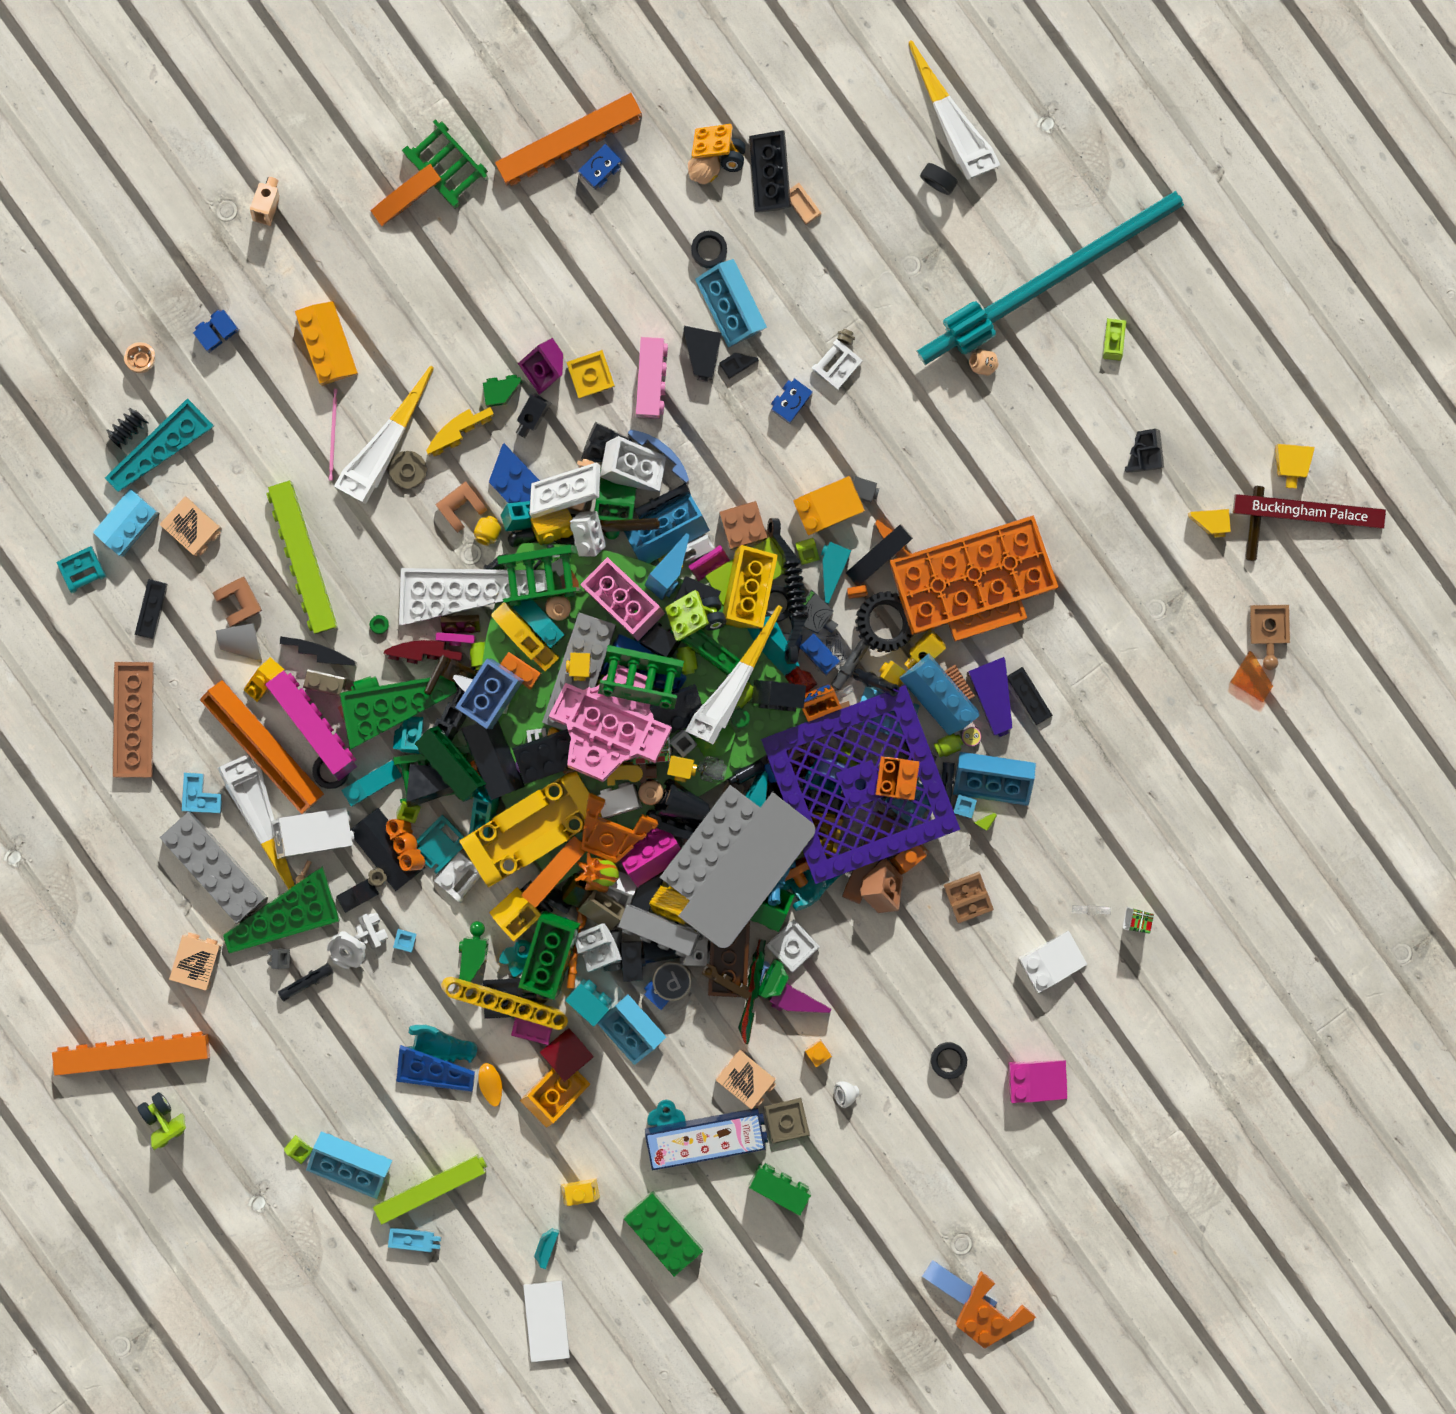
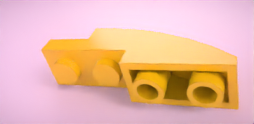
[426,407,495,457]
[491,603,559,671]

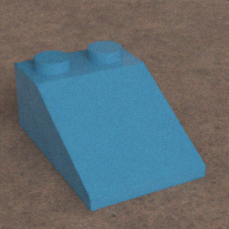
[644,533,690,600]

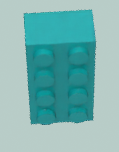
[565,979,612,1027]

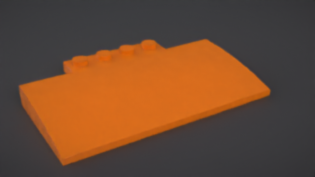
[889,515,1058,642]

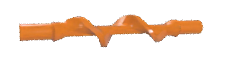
[567,907,587,988]

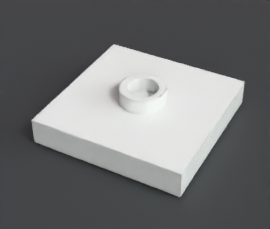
[766,919,820,973]

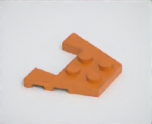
[581,793,658,863]
[955,1271,1036,1349]

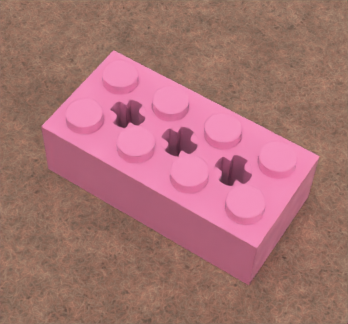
[636,337,668,419]
[580,557,665,641]

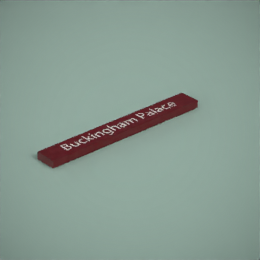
[1233,494,1386,529]

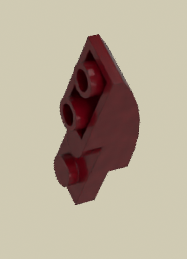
[384,640,463,664]

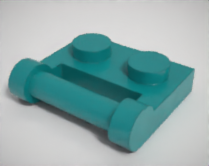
[56,546,107,593]

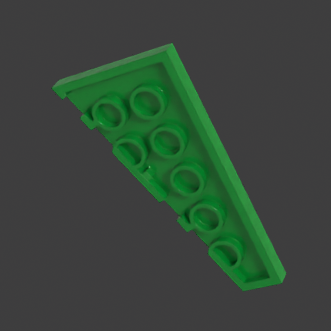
[339,676,457,750]
[223,866,340,953]

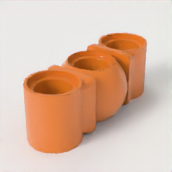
[386,819,425,871]

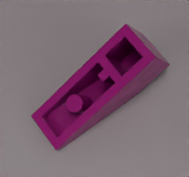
[770,983,832,1013]

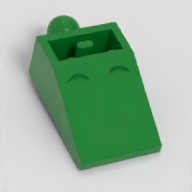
[595,465,637,540]
[459,921,489,982]

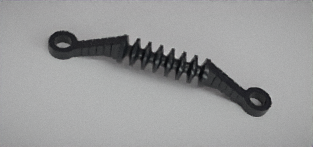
[767,518,809,664]

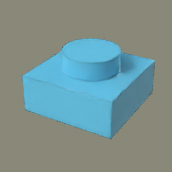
[953,795,977,818]
[393,929,417,952]

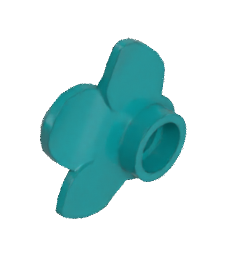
[499,940,531,977]
[647,1099,686,1126]

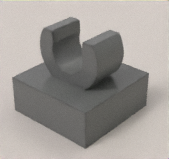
[267,949,290,969]

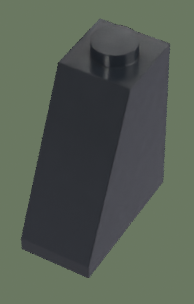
[683,325,722,382]
[406,764,454,807]

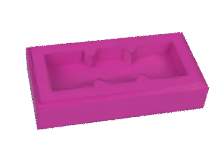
[688,545,730,581]
[435,632,476,646]
[511,1017,552,1045]

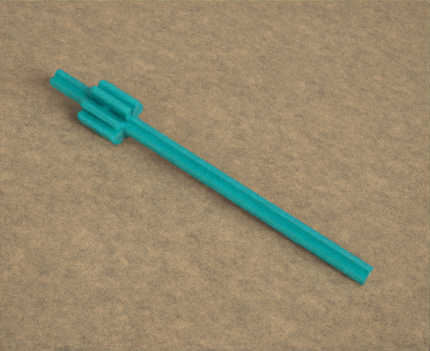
[916,191,1184,365]

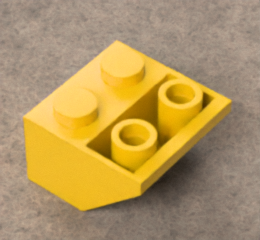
[489,887,542,942]

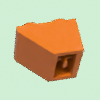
[876,756,920,801]

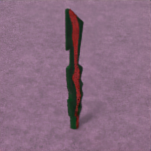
[738,939,766,1044]

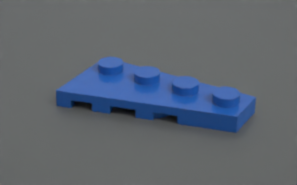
[396,1045,475,1092]

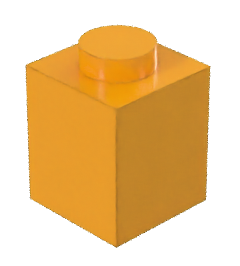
[805,1039,832,1067]

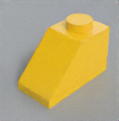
[1188,509,1231,538]

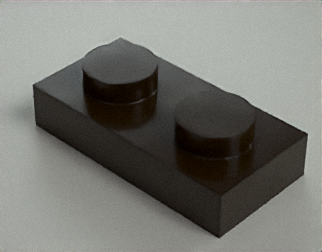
[441,615,481,634]

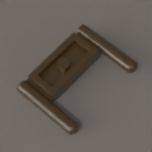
[424,655,478,695]

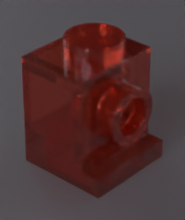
[786,667,817,693]

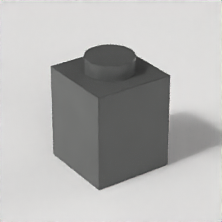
[853,476,879,503]
[670,729,698,758]

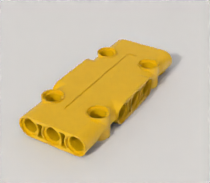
[459,770,602,888]

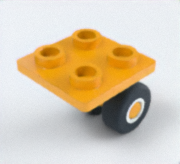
[692,124,745,172]

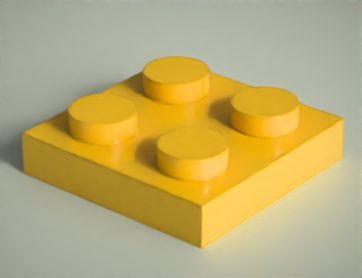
[566,350,615,399]

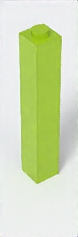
[373,1154,487,1225]

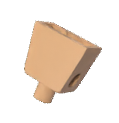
[250,177,280,226]

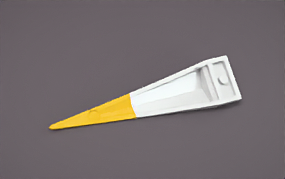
[909,40,1000,180]
[334,366,434,504]
[686,605,782,744]
[217,754,294,889]

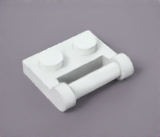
[812,339,863,390]
[434,852,482,903]

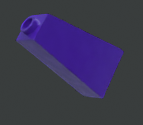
[967,657,1013,737]

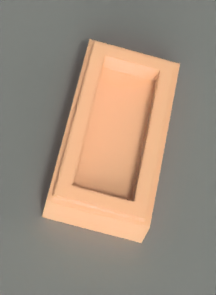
[790,183,821,225]

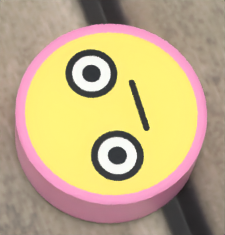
[962,727,981,746]

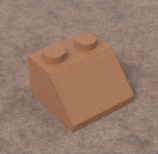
[860,859,903,913]

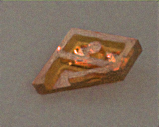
[1230,651,1273,702]

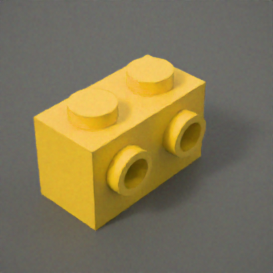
[566,652,591,681]
[667,755,697,782]

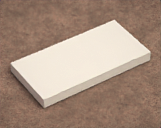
[530,462,600,518]
[523,1280,570,1362]

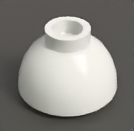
[834,1081,859,1108]

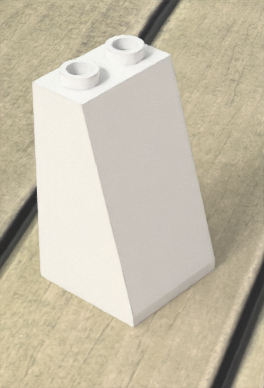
[271,808,354,859]

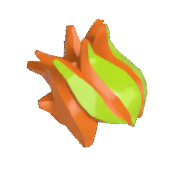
[574,852,619,892]

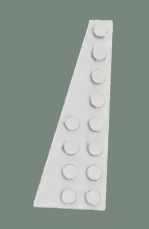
[399,568,547,625]

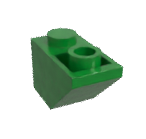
[483,375,522,407]

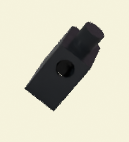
[516,393,552,438]

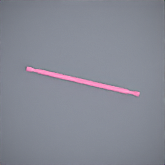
[329,389,337,481]

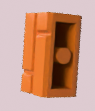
[501,652,542,689]

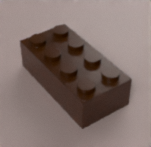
[708,920,750,998]

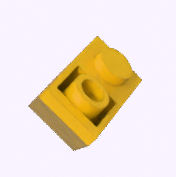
[243,657,285,702]
[878,661,907,687]

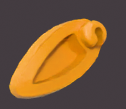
[478,1063,502,1107]

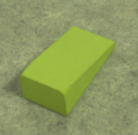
[1102,318,1126,361]

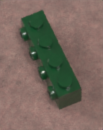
[414,726,486,802]

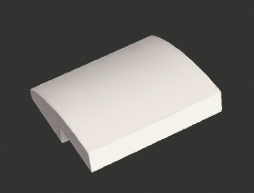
[575,923,621,972]

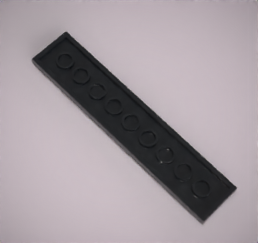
[512,684,702,784]

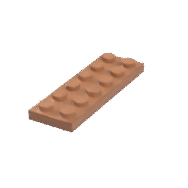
[113,662,154,777]

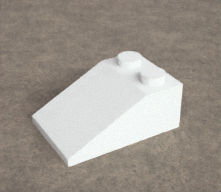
[600,436,666,492]
[1018,930,1087,993]

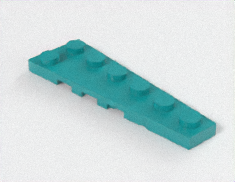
[105,398,214,492]

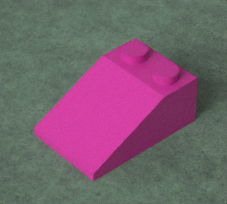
[1008,1060,1068,1103]

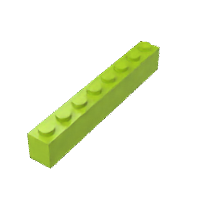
[266,480,338,634]

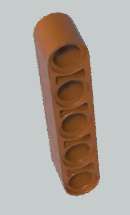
[842,810,896,904]

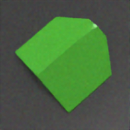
[690,723,736,757]

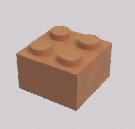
[719,501,767,550]

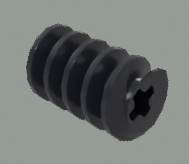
[106,408,149,450]

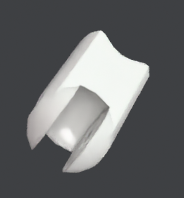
[684,534,714,562]

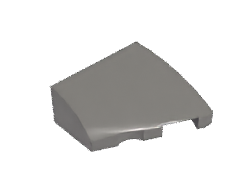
[216,623,262,660]

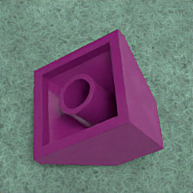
[517,338,563,395]

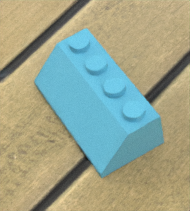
[695,259,767,348]
[306,1131,392,1199]

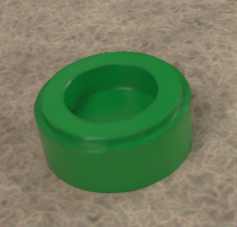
[370,615,389,634]
[731,709,750,728]

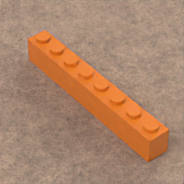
[495,93,642,186]
[200,680,324,814]
[52,1031,210,1076]

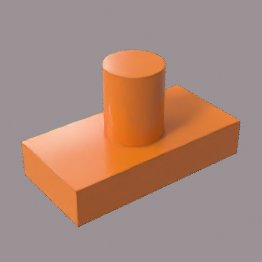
[785,857,809,888]

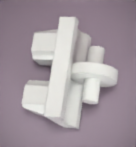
[354,913,388,949]

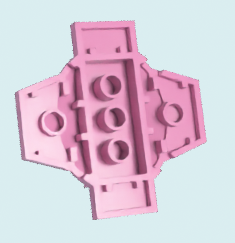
[549,665,672,782]

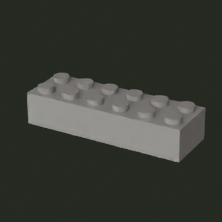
[542,612,616,730]
[159,812,268,924]

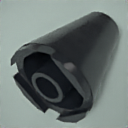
[655,779,711,822]

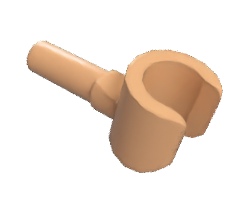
[296,860,312,884]

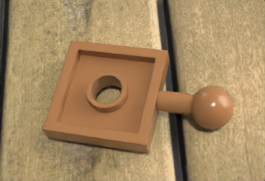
[1250,605,1290,670]

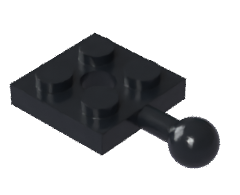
[483,978,549,1019]

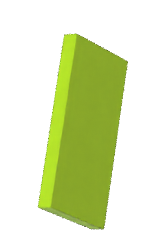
[705,537,788,607]

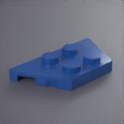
[489,443,540,503]

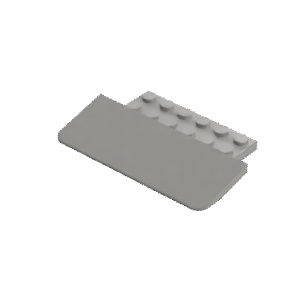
[660,785,815,948]

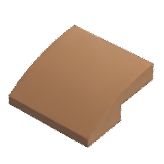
[943,872,994,923]

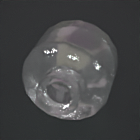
[697,756,727,783]

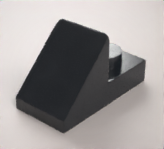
[336,879,379,913]

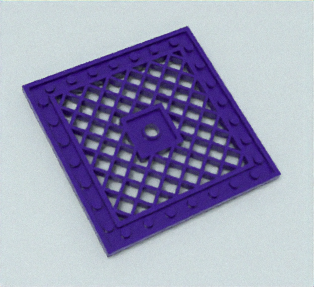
[761,685,960,884]

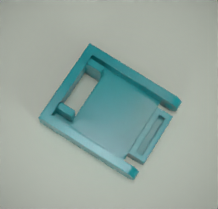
[417,815,464,874]

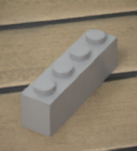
[618,904,701,958]

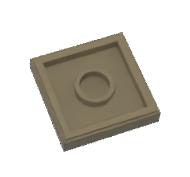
[764,1097,810,1144]

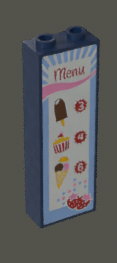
[645,1108,768,1171]

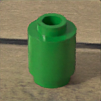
[351,676,379,691]

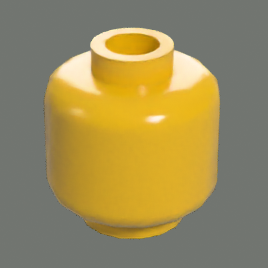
[473,516,501,546]

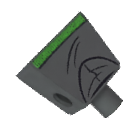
[803,590,839,634]

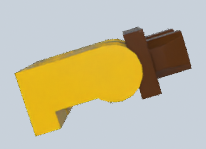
[607,762,657,786]

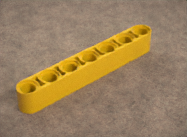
[441,977,568,1030]

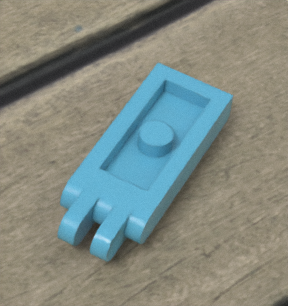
[388,1227,441,1252]

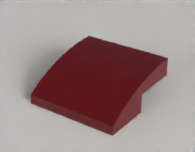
[539,1028,594,1082]

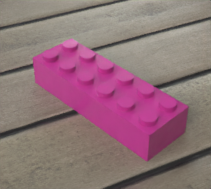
[265,670,357,781]

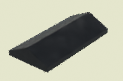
[749,130,791,212]
[461,721,525,801]
[350,808,426,892]

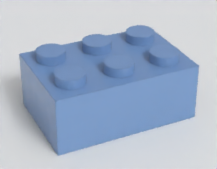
[455,659,524,729]

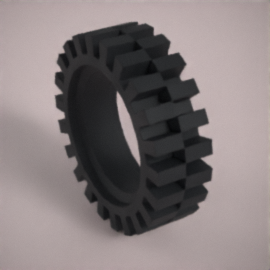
[855,591,914,653]

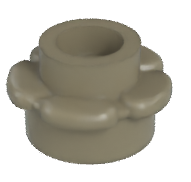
[837,329,855,345]
[368,868,387,887]

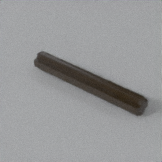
[1246,485,1265,561]
[600,518,660,532]

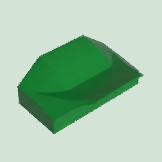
[759,959,789,998]

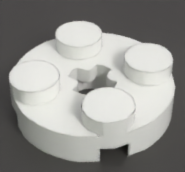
[327,931,366,969]

